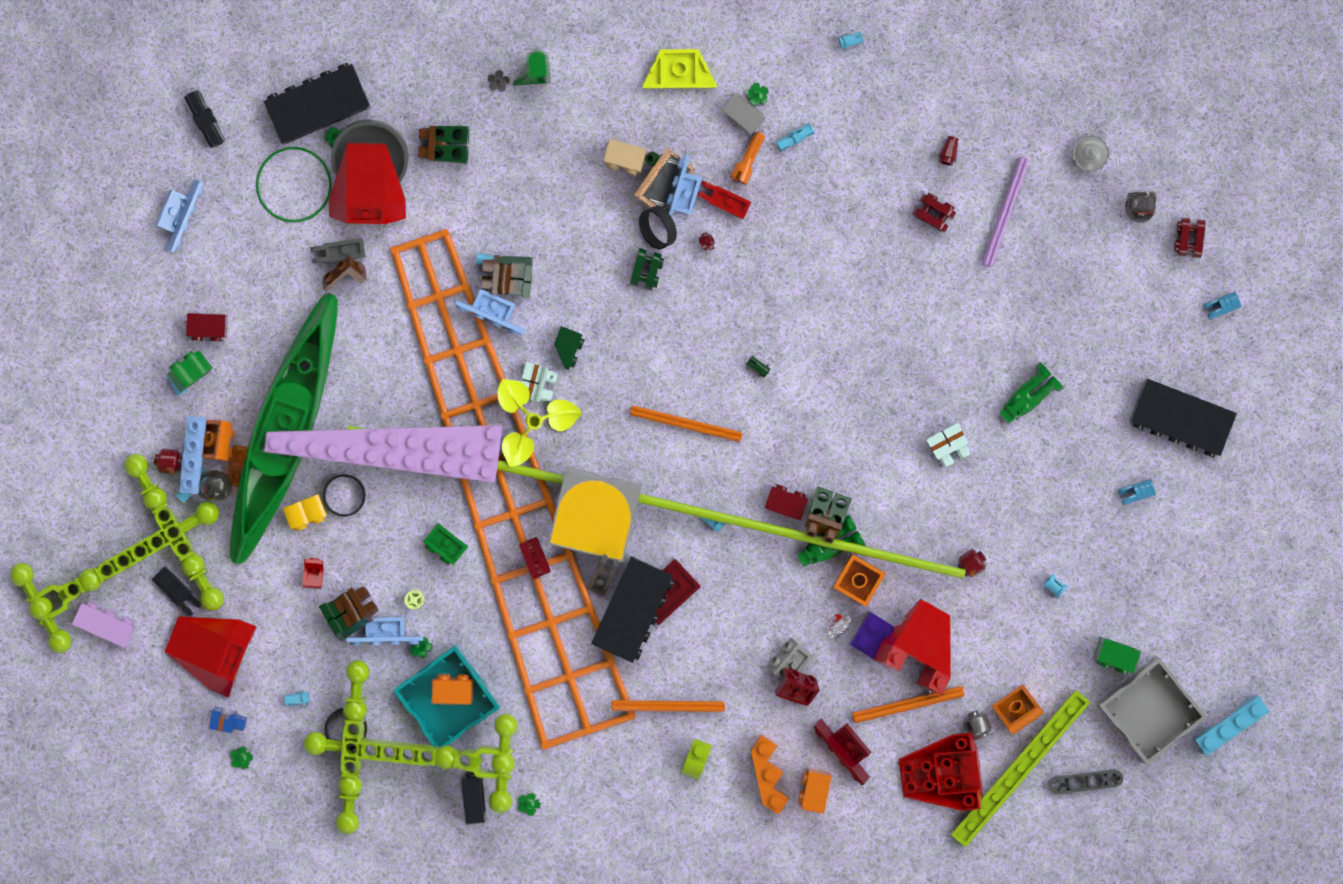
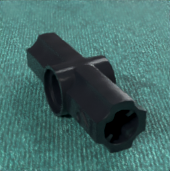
[184,90,226,149]

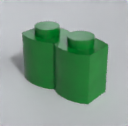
[167,350,213,392]

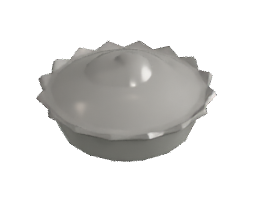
[1072,135,1109,172]

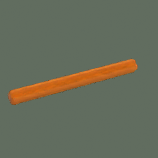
[630,406,742,442]
[852,686,964,723]
[611,700,725,712]

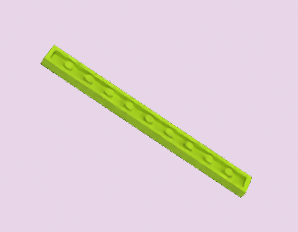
[951,689,1091,847]

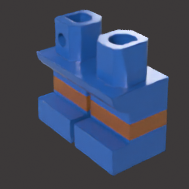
[209,707,247,733]

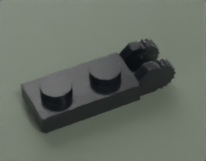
[152,566,202,616]

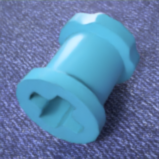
[1043,573,1068,599]

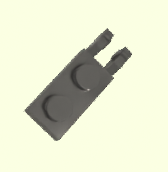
[310,238,366,264]
[587,554,619,595]

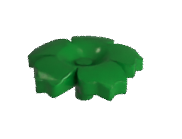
[745,83,769,106]
[324,126,343,148]
[410,637,433,659]
[230,746,253,770]
[518,792,541,816]

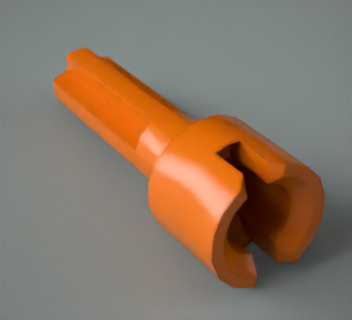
[730,132,765,185]

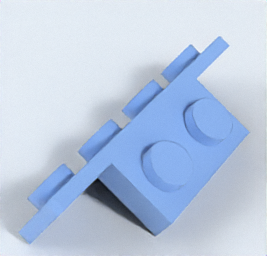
[661,153,702,229]
[155,179,203,253]
[453,288,526,335]
[179,416,207,494]
[346,617,424,646]

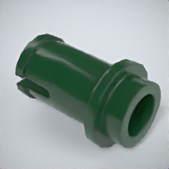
[645,152,662,167]
[745,355,770,378]

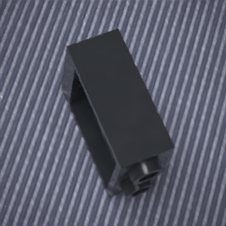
[461,771,487,825]

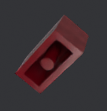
[186,313,228,342]
[764,484,808,521]

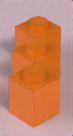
[751,733,789,815]

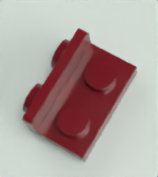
[518,537,551,580]
[775,668,820,706]

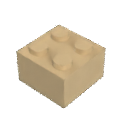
[603,139,647,176]

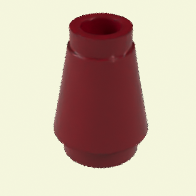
[938,136,959,166]

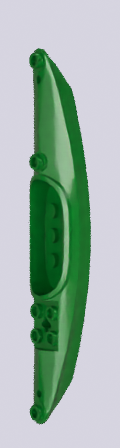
[230,293,338,564]

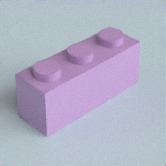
[72,601,136,648]

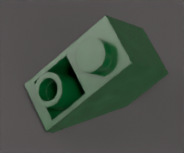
[554,326,585,370]

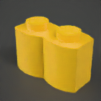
[282,494,328,531]

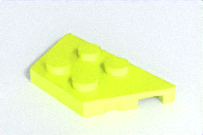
[643,49,717,89]

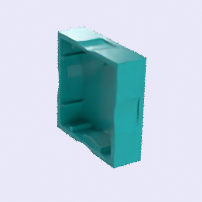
[393,644,501,748]

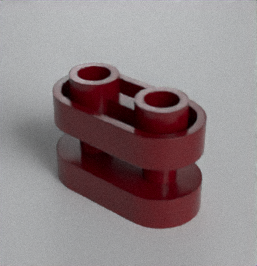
[912,192,956,233]
[1174,217,1206,258]

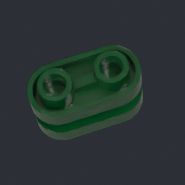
[630,248,664,291]

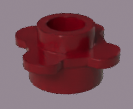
[699,232,715,251]

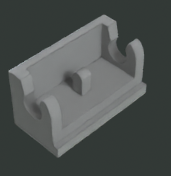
[722,92,767,134]

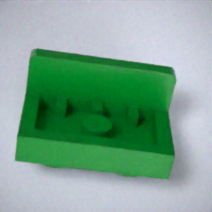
[423,523,468,565]

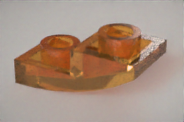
[228,444,247,487]

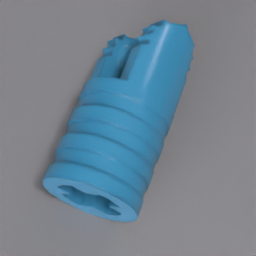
[1203,292,1242,320]
[1118,479,1156,505]

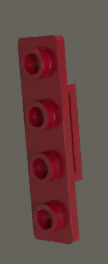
[813,719,871,785]

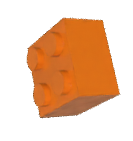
[832,553,886,607]
[432,674,474,704]
[797,768,832,814]

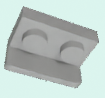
[767,638,813,680]

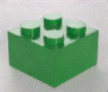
[1093,636,1141,675]

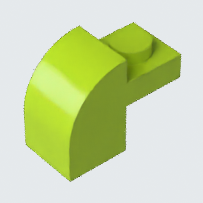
[680,738,712,780]

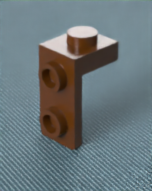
[322,256,367,291]

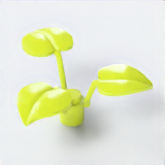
[498,379,582,467]

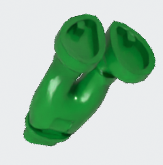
[999,362,1064,424]
[797,515,866,567]

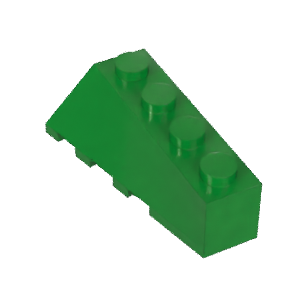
[513,50,551,86]

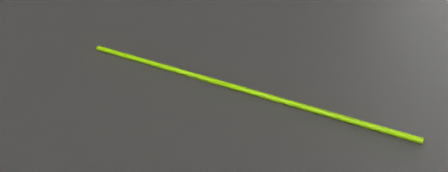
[347,425,966,579]

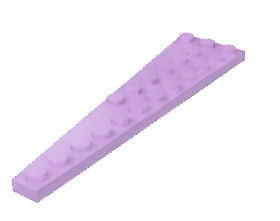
[265,425,503,483]

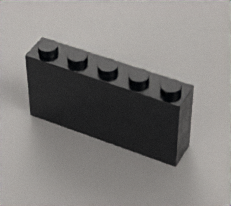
[263,62,372,145]
[1129,378,1237,458]
[591,556,675,663]

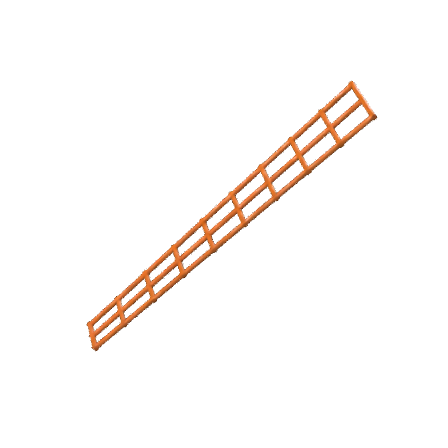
[391,229,636,750]

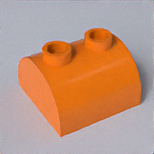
[202,420,235,462]
[992,685,1044,735]

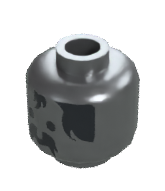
[963,710,991,740]

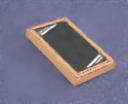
[634,148,695,210]

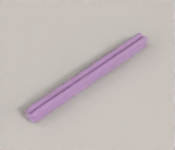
[982,157,1029,267]

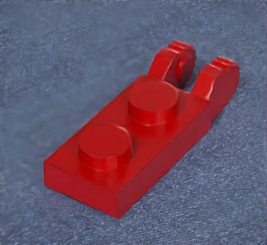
[697,180,751,219]

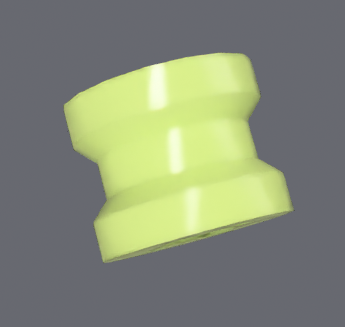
[404,590,424,609]

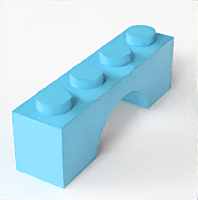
[1193,694,1270,756]

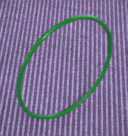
[256,147,332,222]

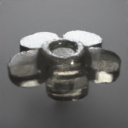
[488,70,510,92]

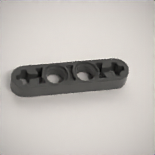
[1048,769,1123,794]

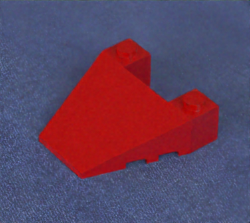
[873,599,951,695]

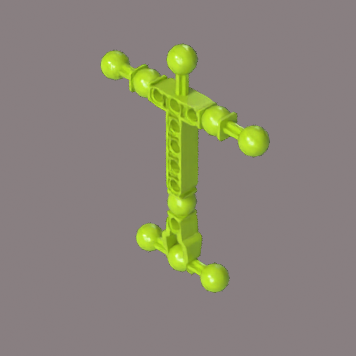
[10,453,224,654]
[303,660,518,835]

